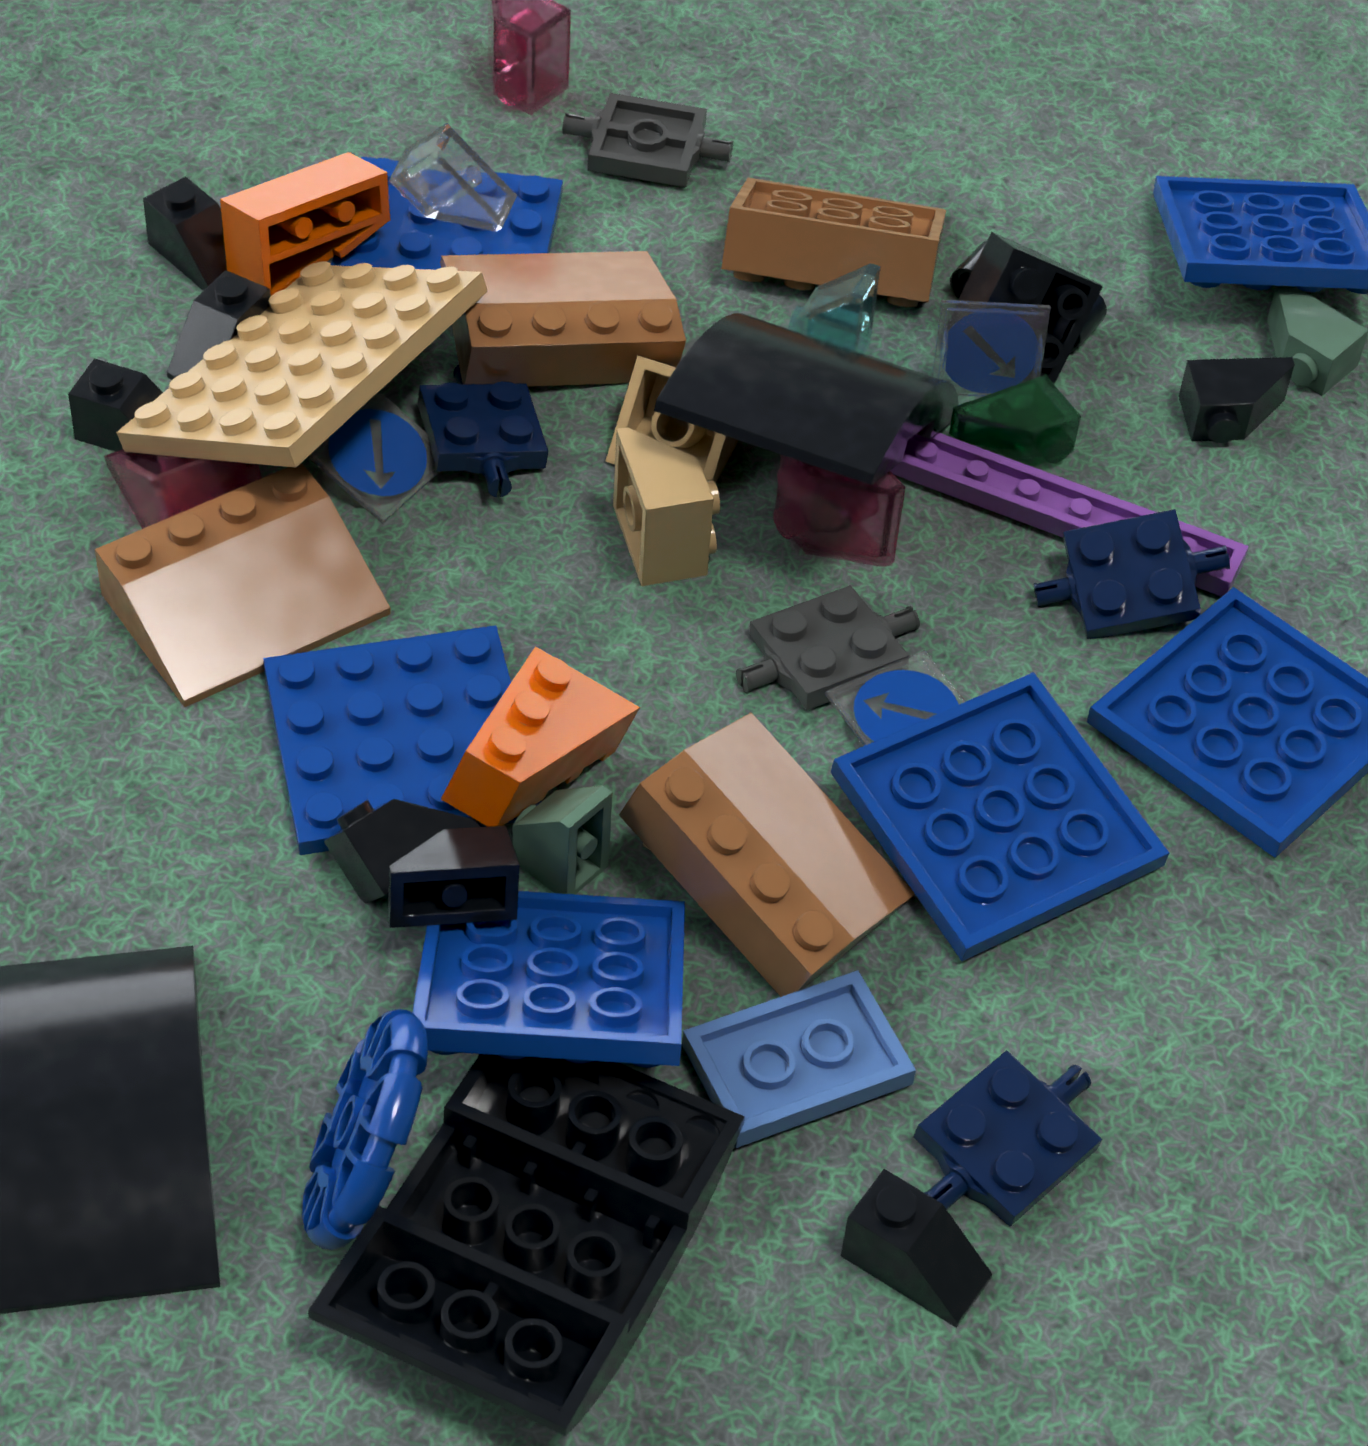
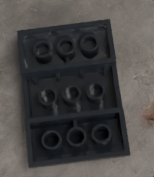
[654,313,959,485]
[0,946,221,1314]
[308,1054,745,1436]

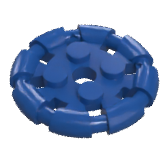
[302,1009,428,1250]

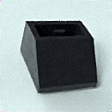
[945,232,1103,383]

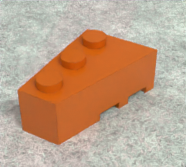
[220,152,390,296]
[441,646,640,827]

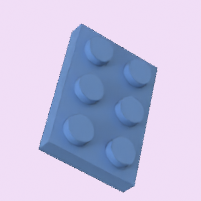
[682,970,916,1148]

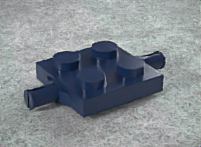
[417,365,548,497]
[1033,509,1230,639]
[914,1050,1102,1227]

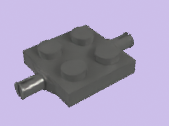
[562,93,733,187]
[736,585,920,710]

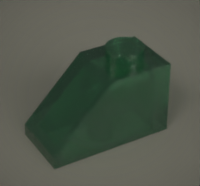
[949,375,1081,467]

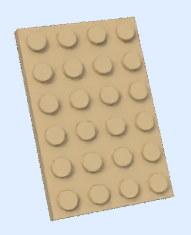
[116,261,488,468]

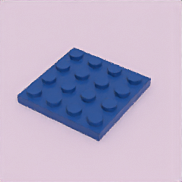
[331,157,563,270]
[1153,176,1368,294]
[1087,587,1368,858]
[263,625,542,855]
[830,672,1170,961]
[412,891,685,1068]

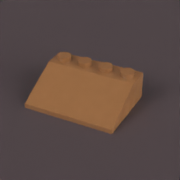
[721,178,947,307]
[440,251,686,386]
[95,463,391,707]
[619,712,915,997]

